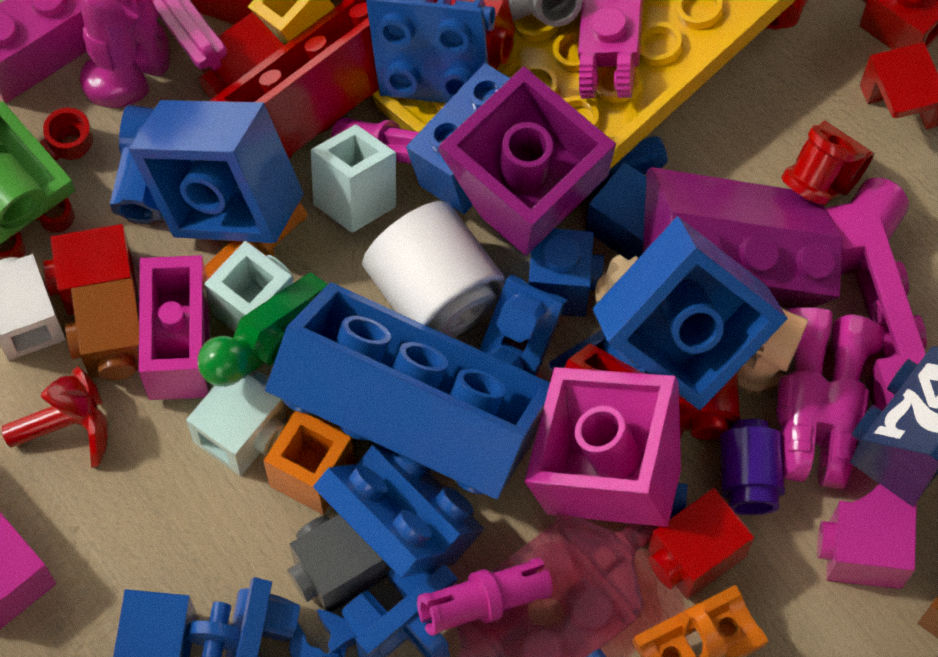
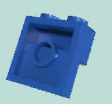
[313,444,485,578]

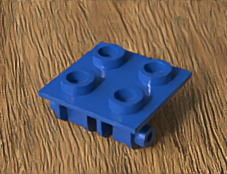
[366,0,496,103]

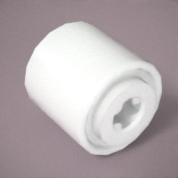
[362,201,506,338]

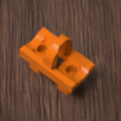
[632,585,769,657]

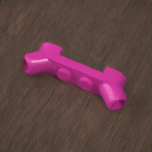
[825,178,927,411]

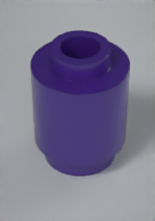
[719,419,785,516]

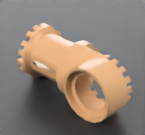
[738,309,808,395]

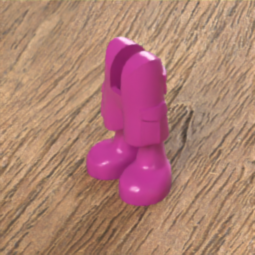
[79,0,171,108]
[776,308,884,490]

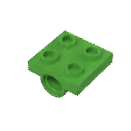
[0,100,76,244]

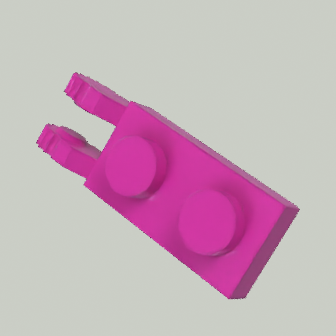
[578,0,644,99]

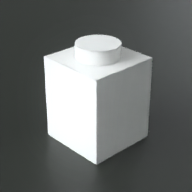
[0,254,66,361]

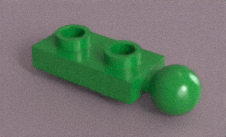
[197,272,328,387]

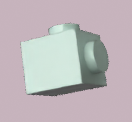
[311,124,396,233]
[204,241,294,332]
[186,371,287,476]

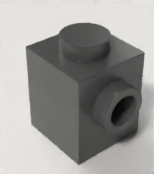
[287,514,391,612]

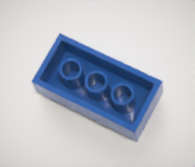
[265,282,550,500]

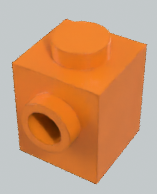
[263,411,355,515]

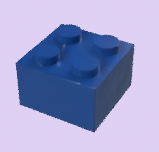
[128,100,304,243]
[592,216,788,411]

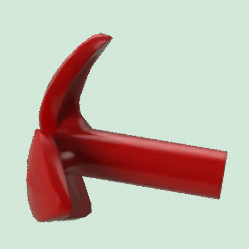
[2,366,109,468]

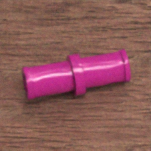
[417,558,553,636]

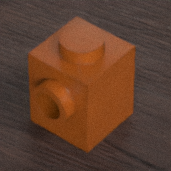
[65,278,140,381]

